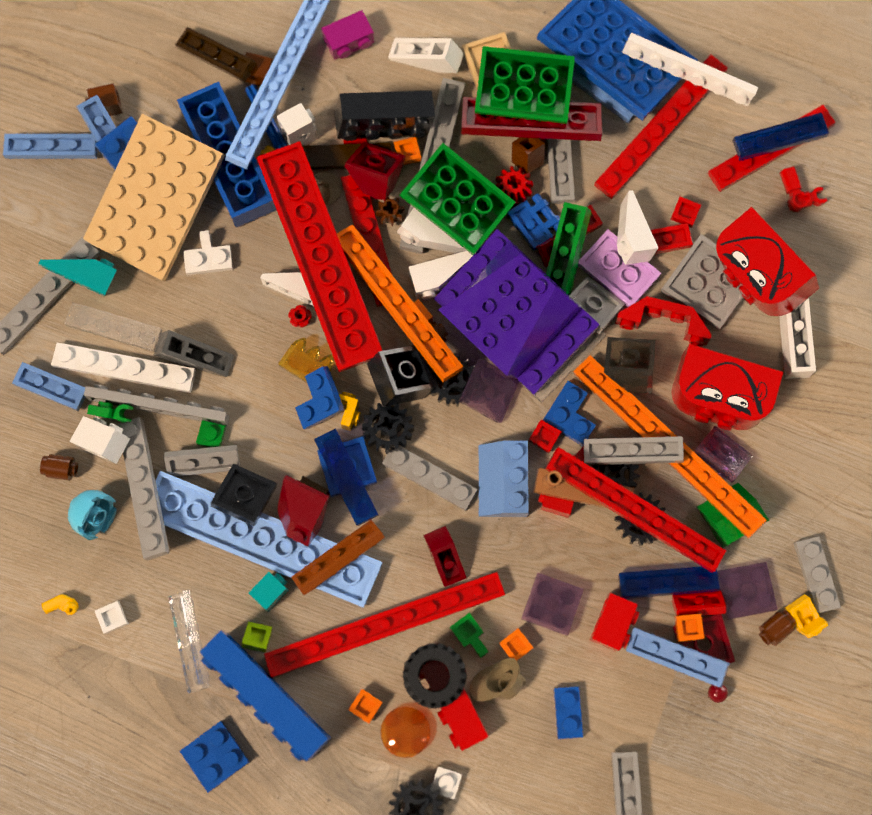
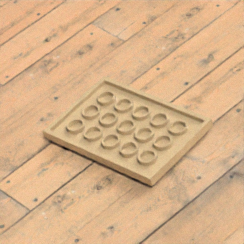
[83,114,225,281]

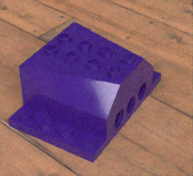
[434,229,601,395]

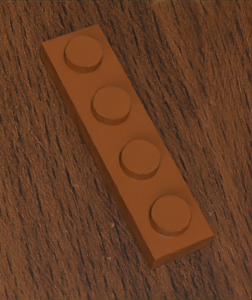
[291,520,385,595]

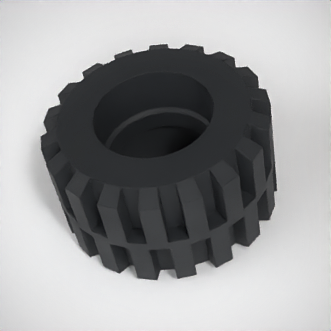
[403,643,467,708]

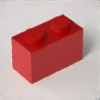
[590,593,639,652]

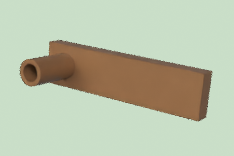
[533,468,634,509]

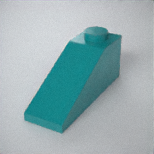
[38,258,117,296]

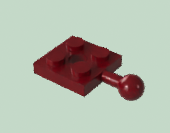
[672,614,735,703]

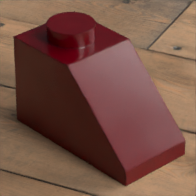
[423,526,467,588]

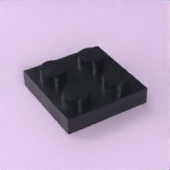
[211,463,277,527]

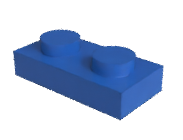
[553,687,583,739]

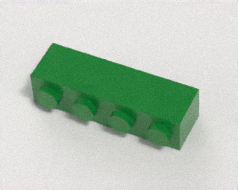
[546,202,592,295]

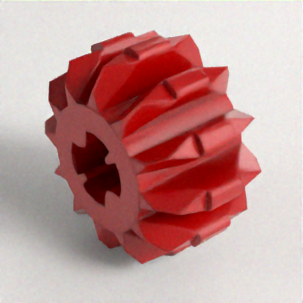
[495,166,533,207]

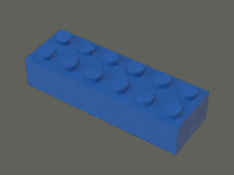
[177,82,276,228]
[199,630,332,761]

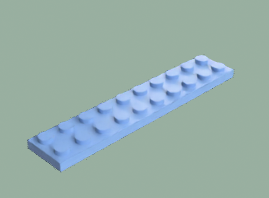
[155,471,383,608]

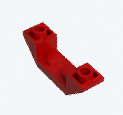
[615,296,712,346]

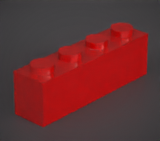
[419,661,489,751]

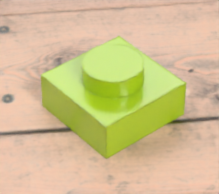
[242,621,272,653]

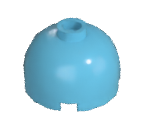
[68,490,117,540]

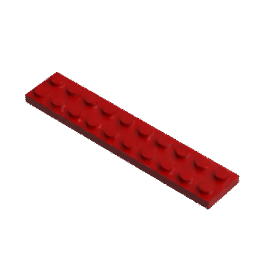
[256,141,383,372]

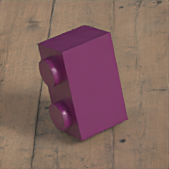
[321,10,375,61]

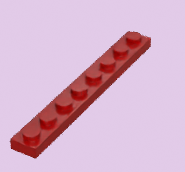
[594,54,728,200]
[545,447,726,572]

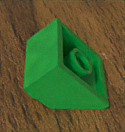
[697,483,769,548]

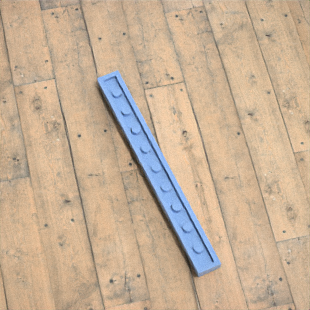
[225,0,330,169]

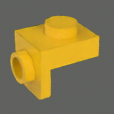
[339,392,361,431]
[785,594,828,638]

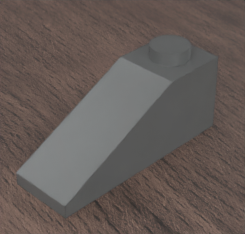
[154,330,234,377]

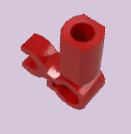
[780,166,827,212]

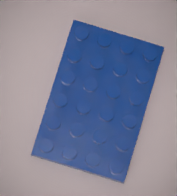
[536,0,698,121]

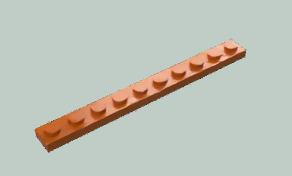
[573,355,767,539]

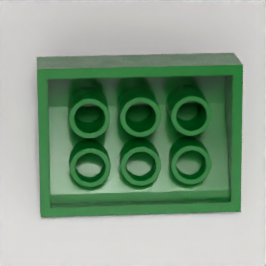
[474,46,575,124]
[399,143,515,255]

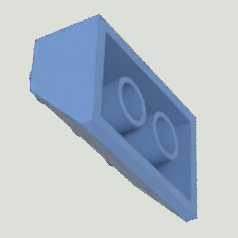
[478,441,529,517]

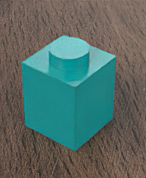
[248,572,289,612]

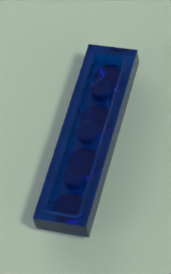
[732,113,829,161]
[314,428,379,526]
[618,566,720,599]

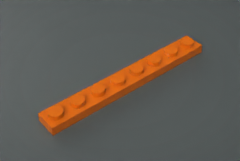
[337,224,463,382]

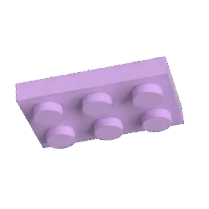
[578,229,661,307]

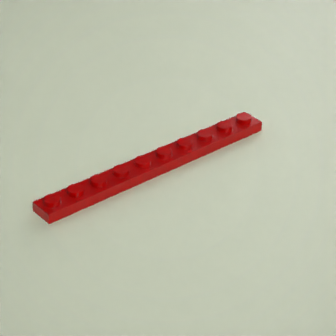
[264,572,505,678]

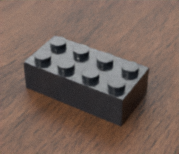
[334,90,435,141]

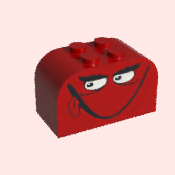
[716,207,819,316]
[672,344,783,430]

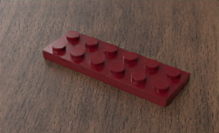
[461,97,602,141]

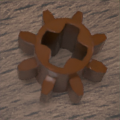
[376,197,405,227]

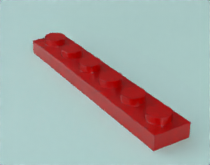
[708,105,836,192]
[340,175,392,307]

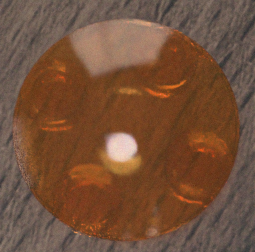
[381,707,430,758]

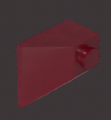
[345,142,406,201]
[277,475,329,547]

